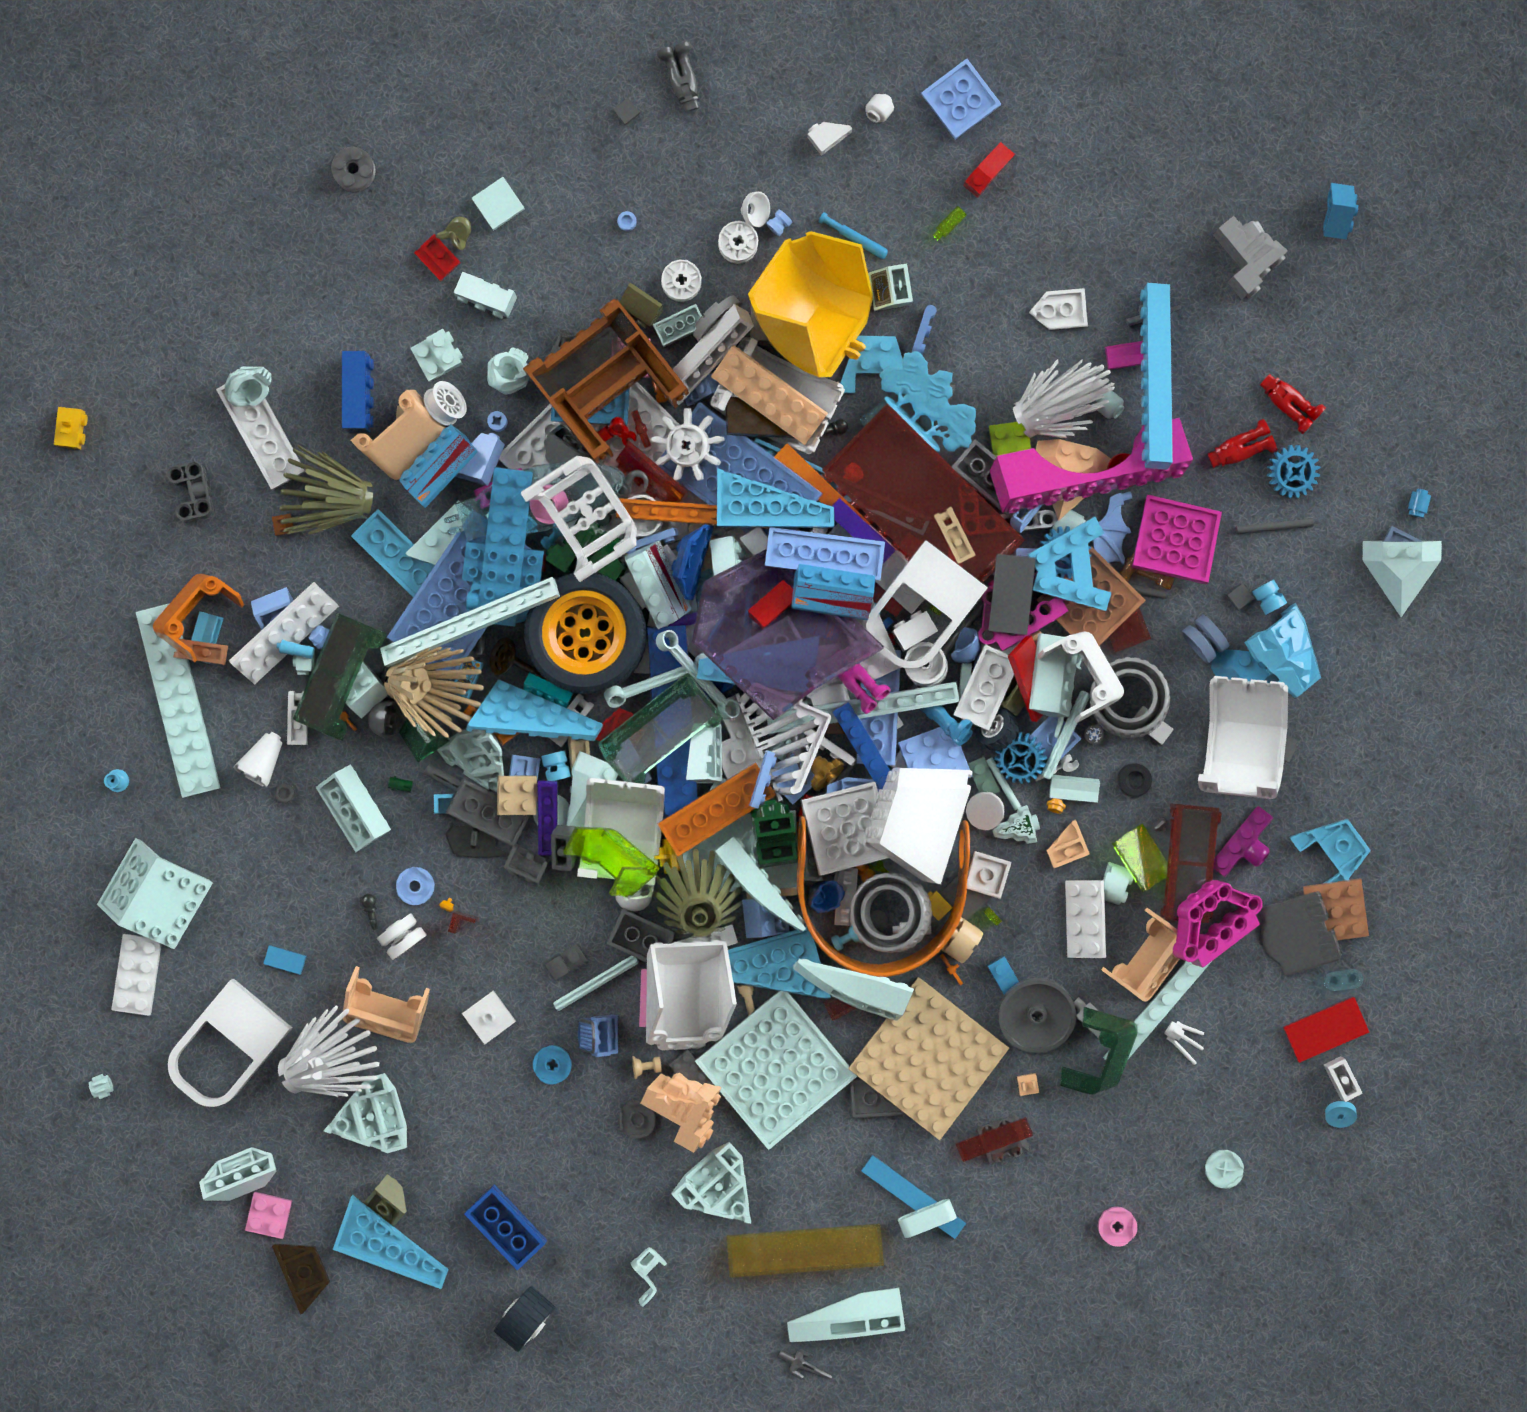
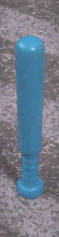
[818,212,888,259]

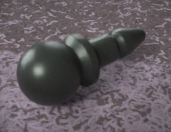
[823,419,849,436]
[361,893,377,930]

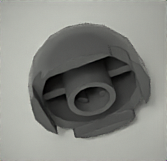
[366,700,402,739]

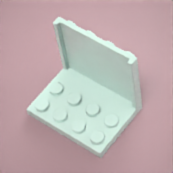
[97,838,213,949]

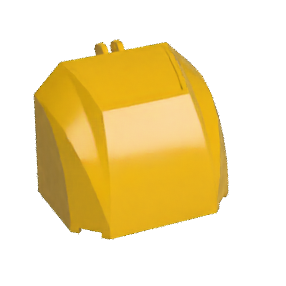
[748,231,873,377]

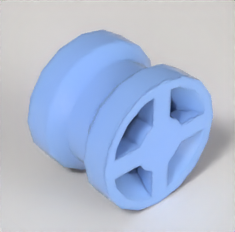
[487,411,508,432]

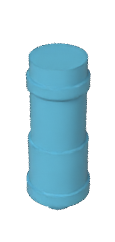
[277,640,314,659]

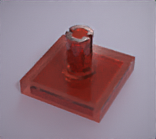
[1109,608,1151,652]

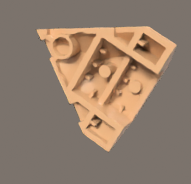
[1035,439,1111,521]

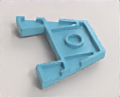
[840,336,906,395]
[1289,819,1371,883]

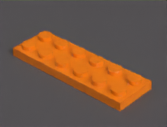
[657,762,776,857]

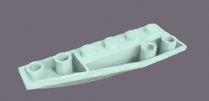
[714,837,806,932]
[793,959,913,1021]
[787,1288,905,1342]

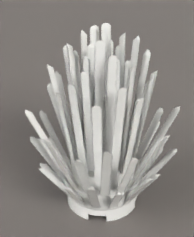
[1013,359,1115,438]

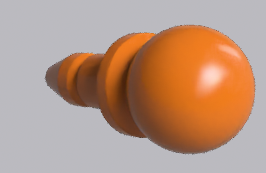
[856,864,876,882]

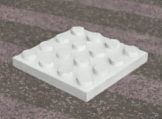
[800,782,888,876]

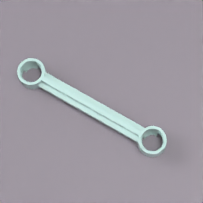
[656,630,740,720]
[604,653,712,708]

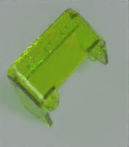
[563,827,659,897]

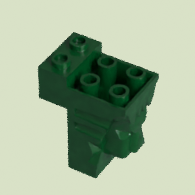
[546,516,628,582]
[750,799,798,869]

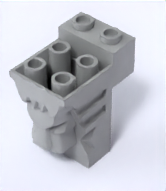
[1213,216,1288,300]

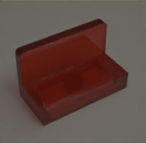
[448,911,479,934]
[823,997,856,1021]

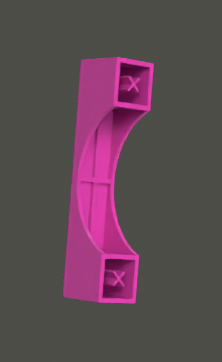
[989,418,1193,513]

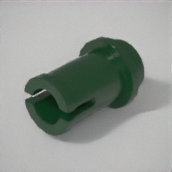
[388,776,413,793]

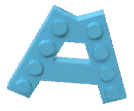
[1027,517,1111,611]

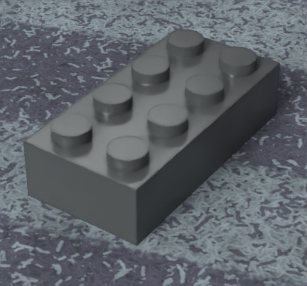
[669,1049,715,1086]

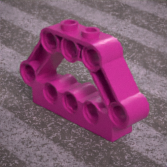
[978,573,1068,652]
[1173,880,1263,968]

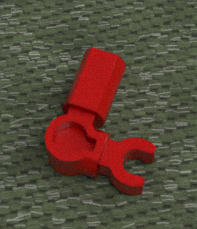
[597,417,637,446]

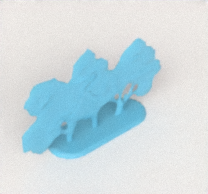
[879,351,976,452]

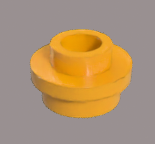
[1046,798,1066,814]

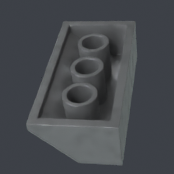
[951,439,1013,518]

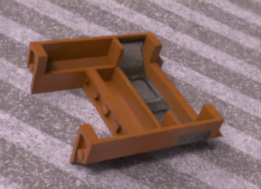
[523,299,689,464]

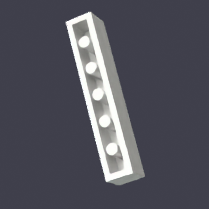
[665,304,754,405]

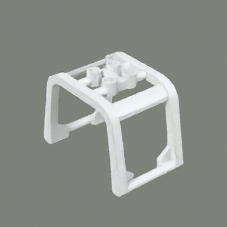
[521,456,637,582]

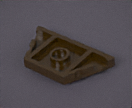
[272,1244,330,1315]

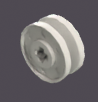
[718,221,758,264]
[661,260,701,302]

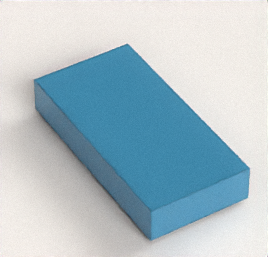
[264,945,307,975]

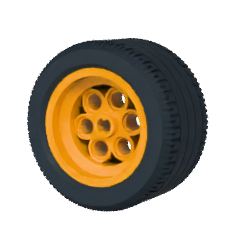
[524,573,647,694]

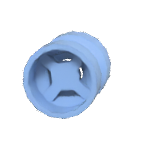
[766,209,792,237]

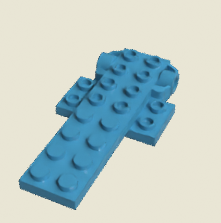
[462,467,544,626]

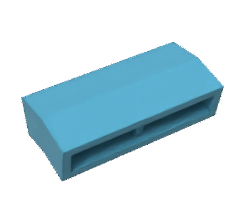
[191,611,223,664]

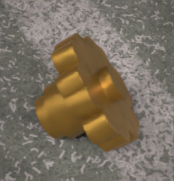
[811,756,844,791]

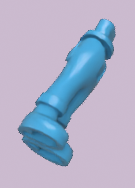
[920,705,973,746]

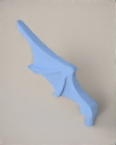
[1093,491,1132,565]

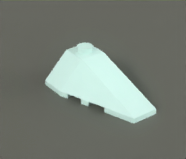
[566,751,621,835]

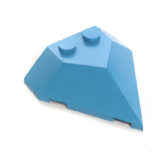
[1211,649,1279,683]

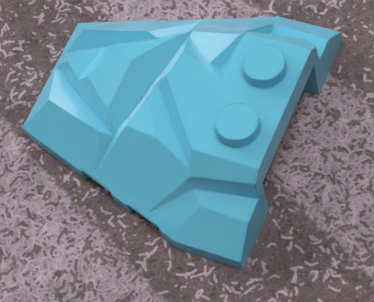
[1244,603,1321,698]

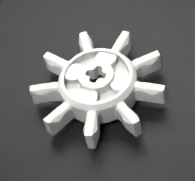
[651,408,725,481]

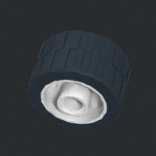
[494,1286,555,1352]

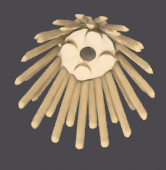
[384,647,484,737]

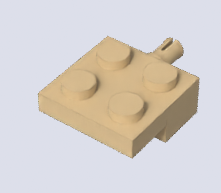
[497,775,538,815]

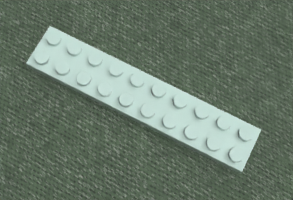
[136,603,220,798]

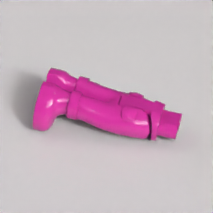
[829,650,891,714]

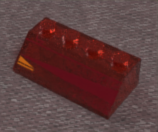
[615,441,689,503]

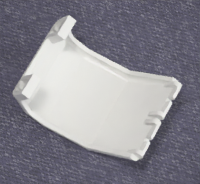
[710,337,845,454]
[1198,676,1288,799]
[577,778,665,885]

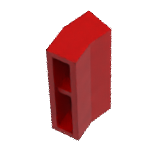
[748,580,793,630]

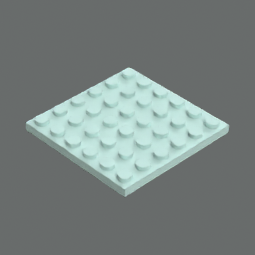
[695,991,857,1150]

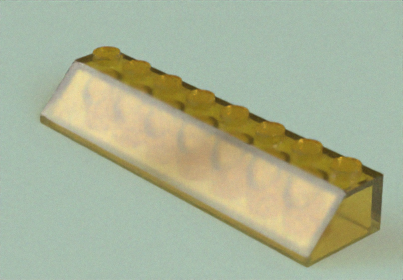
[727,1223,884,1278]

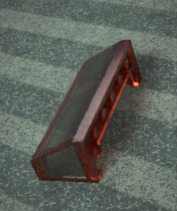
[1160,803,1222,923]

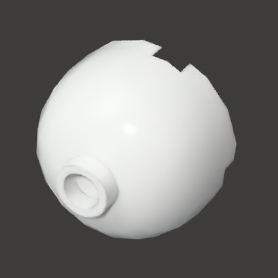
[615,880,654,911]

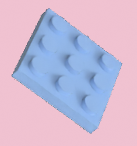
[921,59,1001,140]
[897,727,972,778]

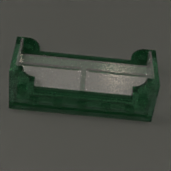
[598,673,724,784]

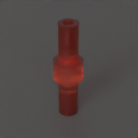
[631,410,652,448]

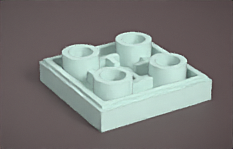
[472,177,525,231]

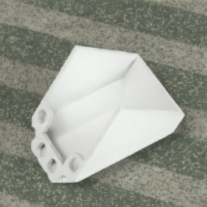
[646,940,737,1050]

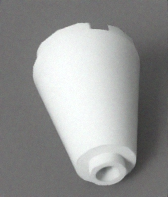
[233,732,282,787]

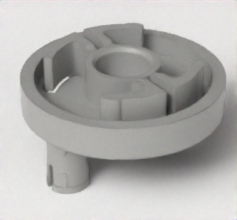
[693,295,742,342]

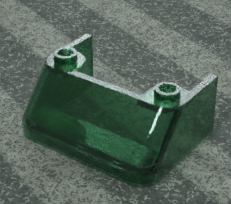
[1060,1007,1138,1095]

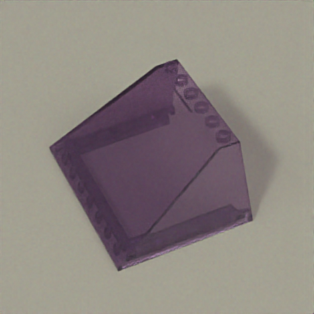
[692,549,884,720]

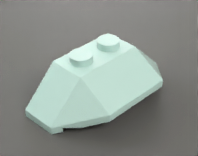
[199,1147,276,1201]

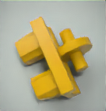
[654,839,680,874]

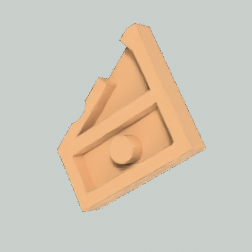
[1046,820,1089,868]

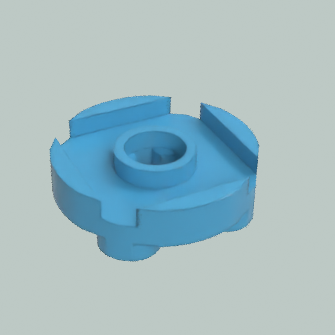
[533,1045,572,1084]

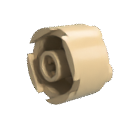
[941,917,983,963]

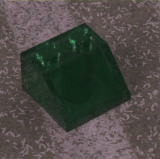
[399,707,450,763]

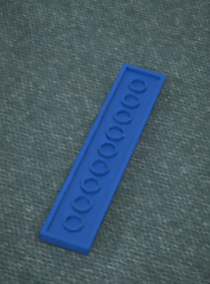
[647,625,698,819]

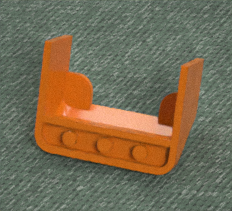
[153,574,244,663]

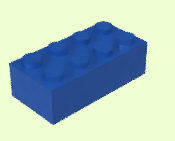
[342,351,374,433]
[464,1184,547,1270]

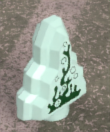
[992,805,1040,844]

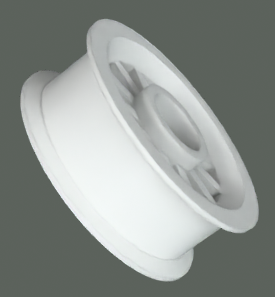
[424,381,467,426]

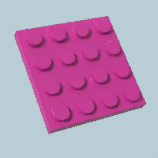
[1132,495,1222,585]

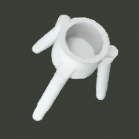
[1164,1021,1204,1065]

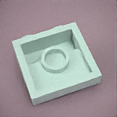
[410,329,463,382]

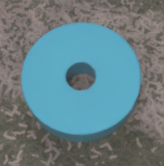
[1325,1101,1357,1128]

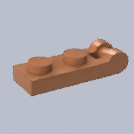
[173,639,228,665]

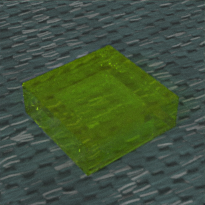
[983,906,1002,926]

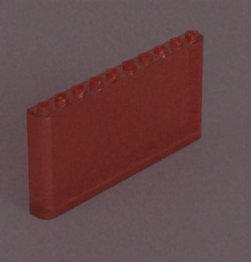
[822,403,1025,583]

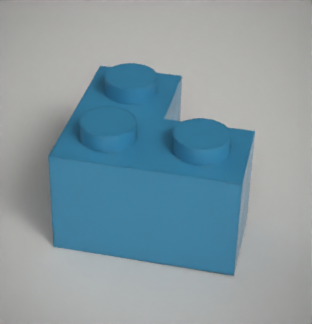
[1323,183,1358,239]

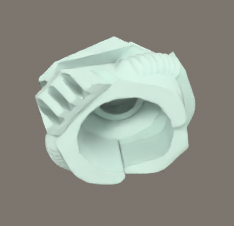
[487,348,529,395]
[225,367,272,407]

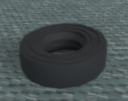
[1117,763,1152,797]

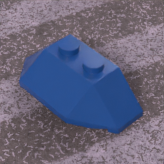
[671,524,714,600]

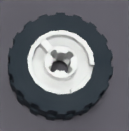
[975,707,1019,751]

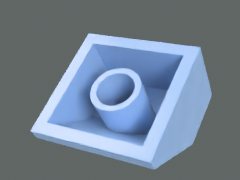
[251,587,294,629]

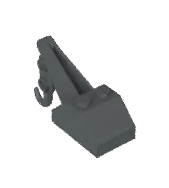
[544,424,648,526]

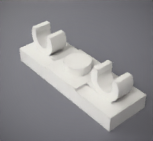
[834,868,858,926]

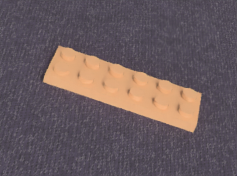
[711,345,828,445]

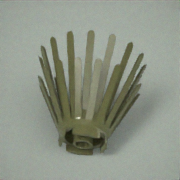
[279,445,373,535]
[653,848,743,938]

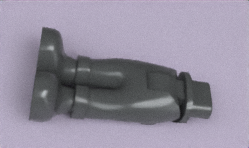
[657,41,699,112]

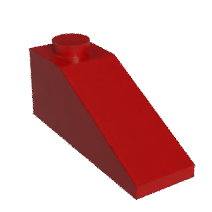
[963,142,1015,198]

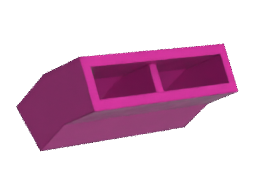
[1105,341,1143,370]

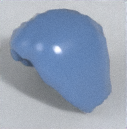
[951,627,981,664]

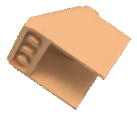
[1101,908,1187,1002]
[343,966,430,1043]

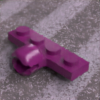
[1209,806,1274,877]

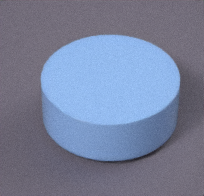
[617,211,637,231]

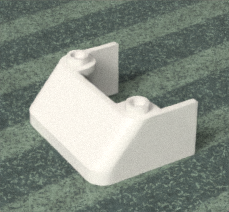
[1037,631,1124,723]

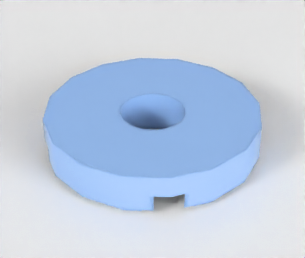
[396,867,435,905]

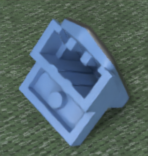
[578,1014,618,1057]

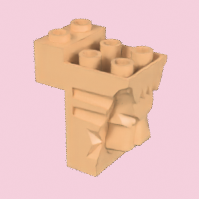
[640,1073,721,1153]

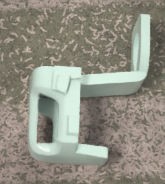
[631,1247,667,1307]

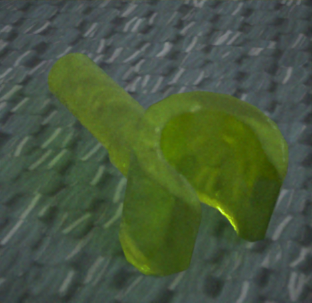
[869,860,890,873]

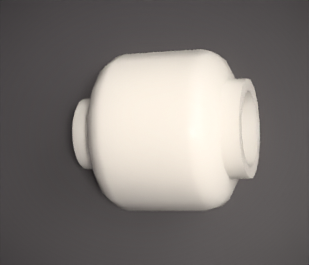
[866,94,894,123]

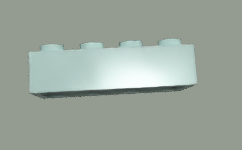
[653,304,702,347]

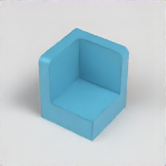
[434,794,455,814]

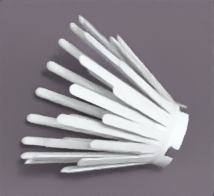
[278,1006,379,1097]

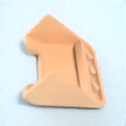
[351,390,446,480]

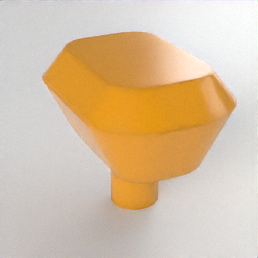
[439,898,454,912]

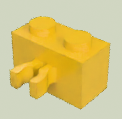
[54,407,88,449]

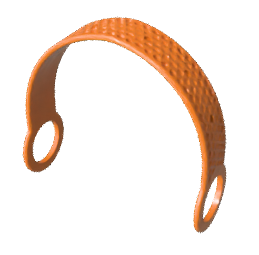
[797,816,970,977]

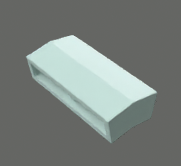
[1049,775,1100,803]

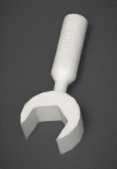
[1036,754,1079,781]

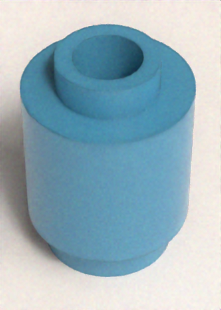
[1408,489,1431,518]

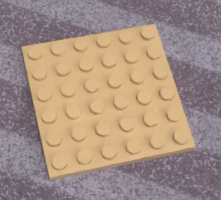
[848,977,1009,1140]

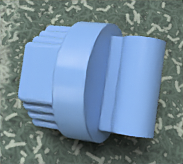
[309,625,338,652]

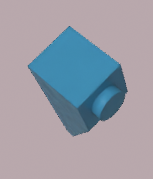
[986,955,1019,995]

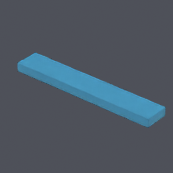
[861,1155,966,1239]

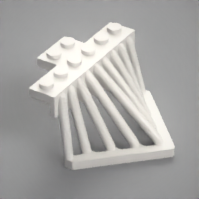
[717,683,831,807]

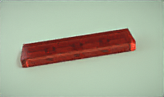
[956,1117,1033,1162]

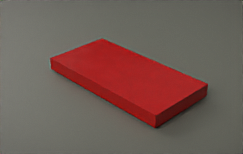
[1008,635,1043,722]
[1283,997,1369,1063]

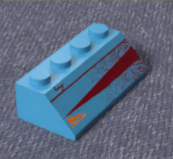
[399,424,477,508]
[792,564,875,621]

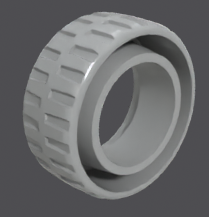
[1090,657,1170,739]
[849,873,932,953]

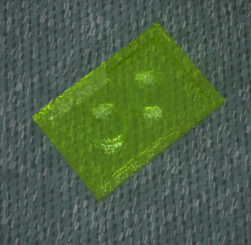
[1112,823,1173,892]

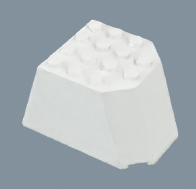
[865,768,972,884]

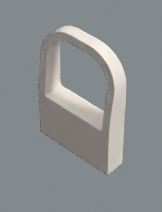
[866,540,988,668]
[168,979,293,1107]

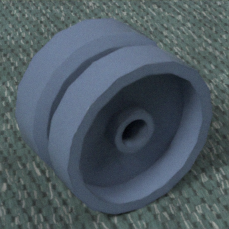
[1181,614,1229,664]

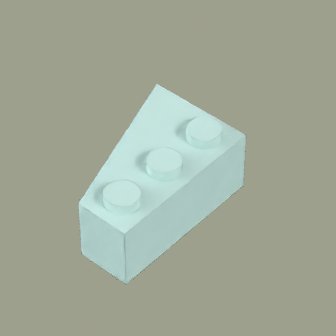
[454,272,517,319]
[686,722,722,782]

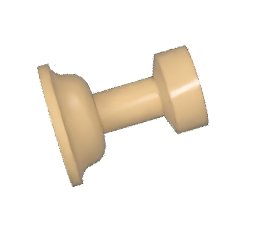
[632,1056,661,1079]

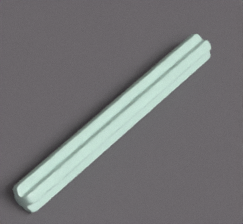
[1041,691,1090,779]
[553,955,639,1011]

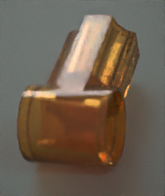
[1136,569,1176,590]

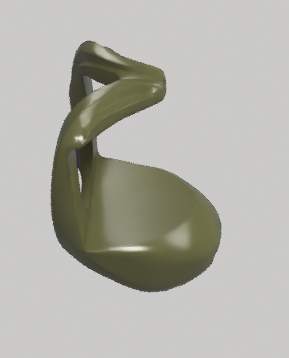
[436,216,471,250]

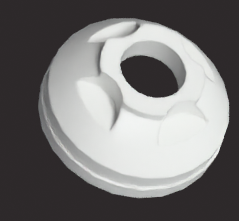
[741,192,770,227]

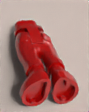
[1260,374,1326,435]
[1207,419,1278,468]

